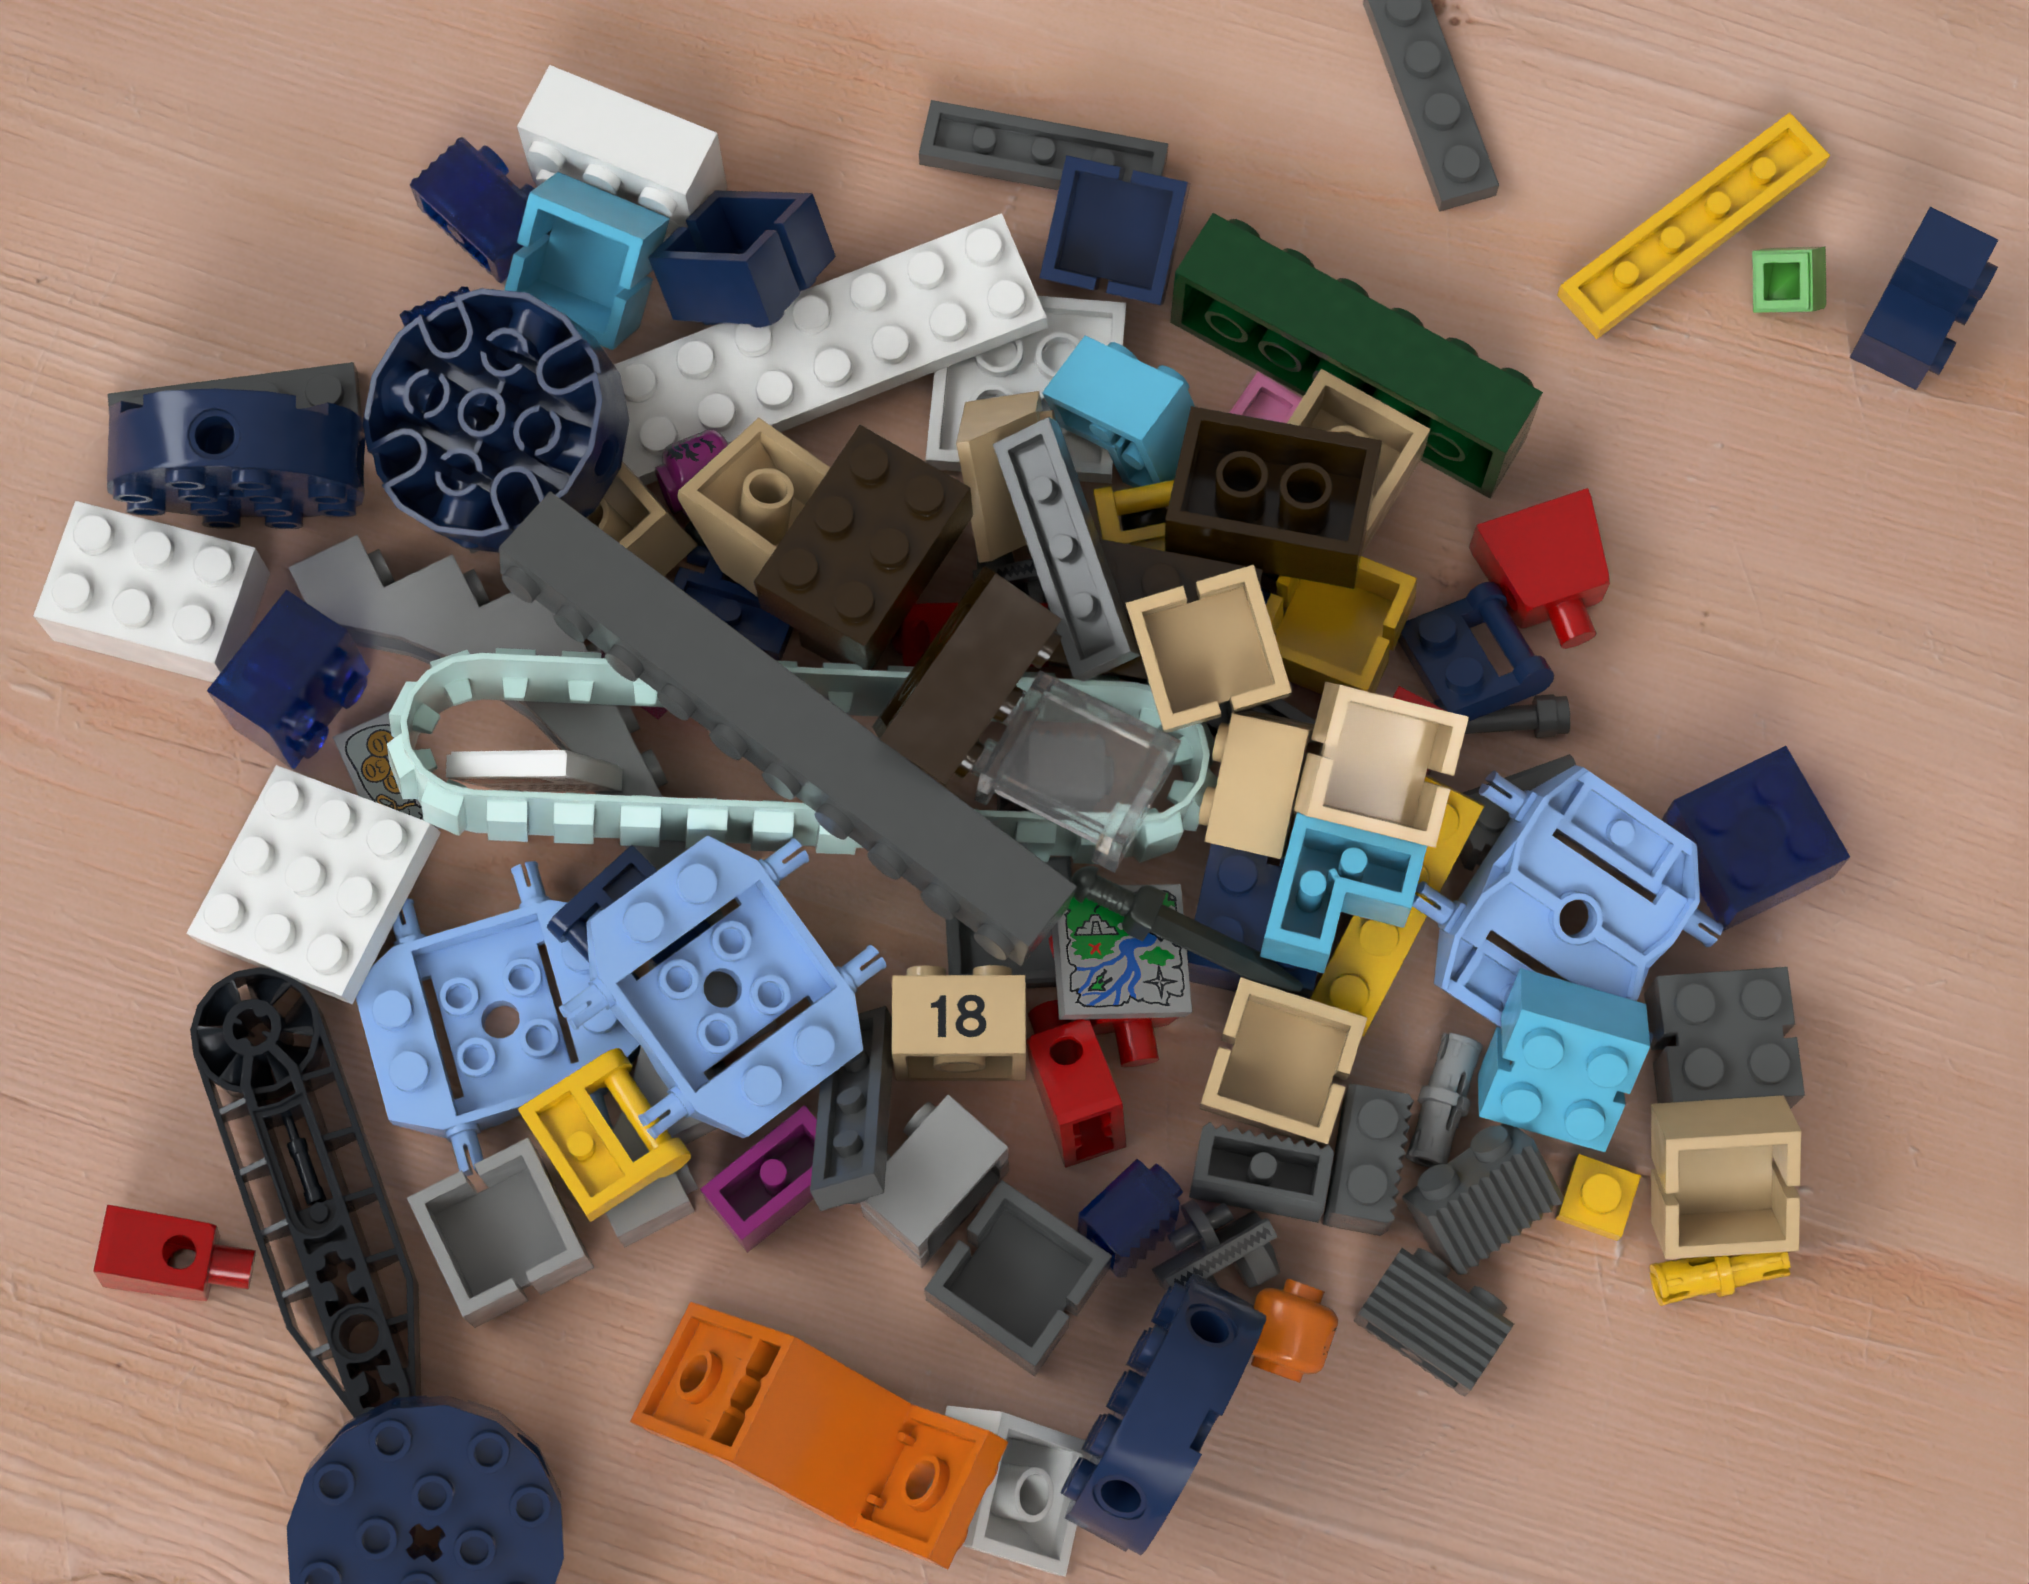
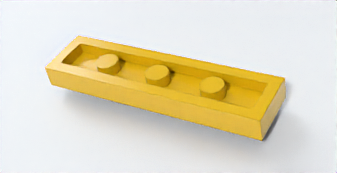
[1311,775,1485,1037]

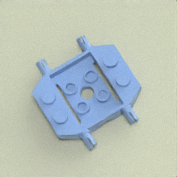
[1412,765,1723,1044]
[559,835,887,1139]
[356,861,641,1176]

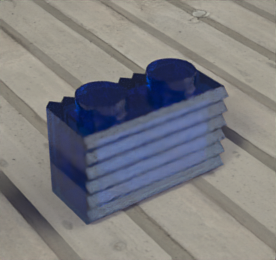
[410,137,551,283]
[1077,1159,1183,1277]

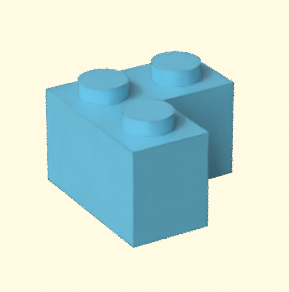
[1042,336,1195,488]
[1260,812,1427,973]

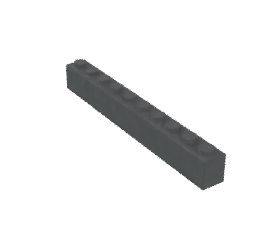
[499,491,1077,966]

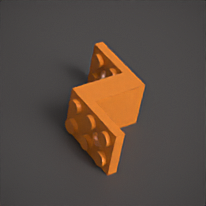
[630,1302,1009,1570]

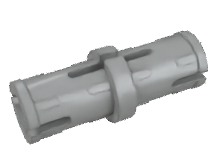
[1405,1033,1483,1168]

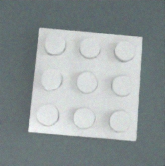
[925,296,1126,484]
[186,765,441,1004]

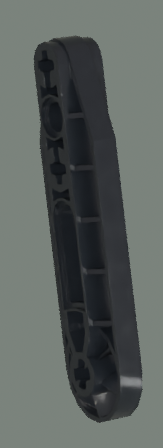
[190,967,421,1418]

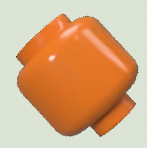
[1251,1278,1338,1383]

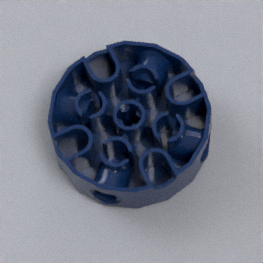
[362,288,630,553]
[107,388,366,529]
[1060,1273,1266,1556]
[287,1395,564,1584]

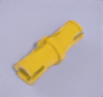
[1649,1252,1791,1306]

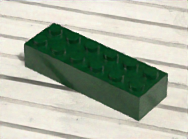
[1170,213,1543,499]

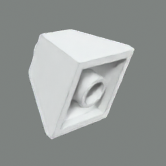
[945,1406,1092,1577]

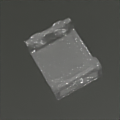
[971,671,1181,873]

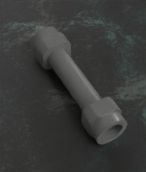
[1431,694,1570,738]

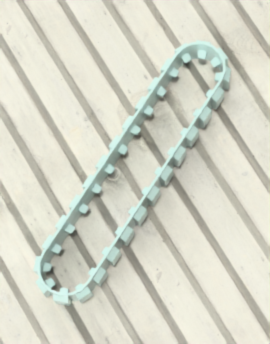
[387,648,1218,865]

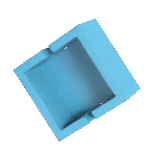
[504,172,670,350]
[1478,968,1651,1152]

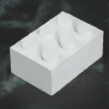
[517,65,727,242]
[33,501,270,687]

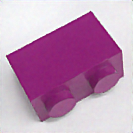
[700,1105,817,1253]

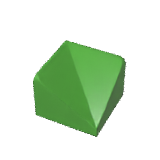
[1752,246,1826,313]

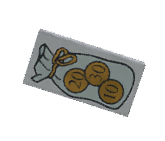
[333,711,440,829]

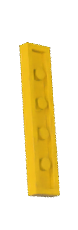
[1557,112,1830,339]

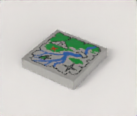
[1052,884,1192,1020]

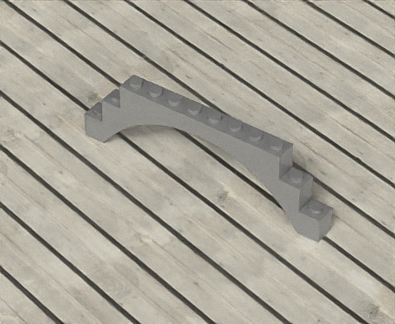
[288,535,777,1248]

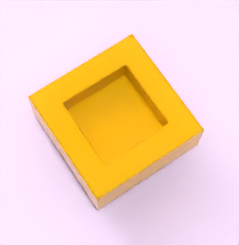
[1555,1154,1641,1241]

